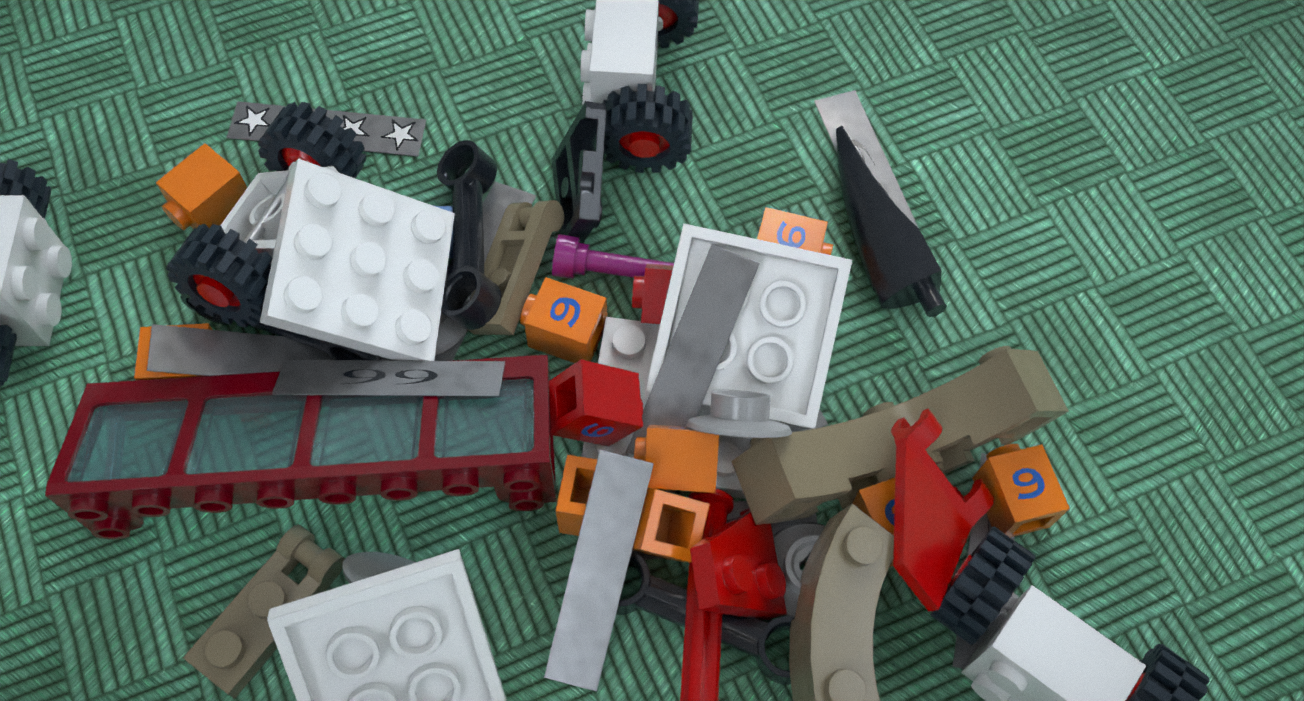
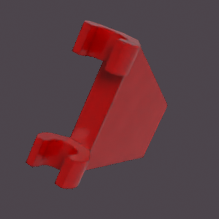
[891,408,995,612]

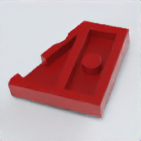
[690,508,787,620]

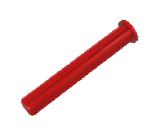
[680,489,734,701]

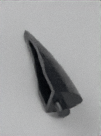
[836,125,947,317]

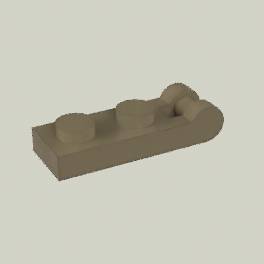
[467,200,564,335]
[183,524,345,699]

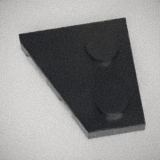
[551,101,606,243]

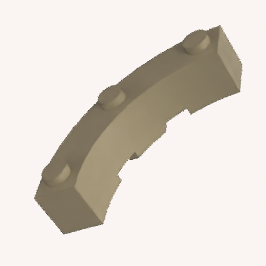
[731,346,1069,525]
[789,504,894,701]

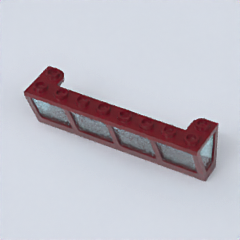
[45,355,557,539]

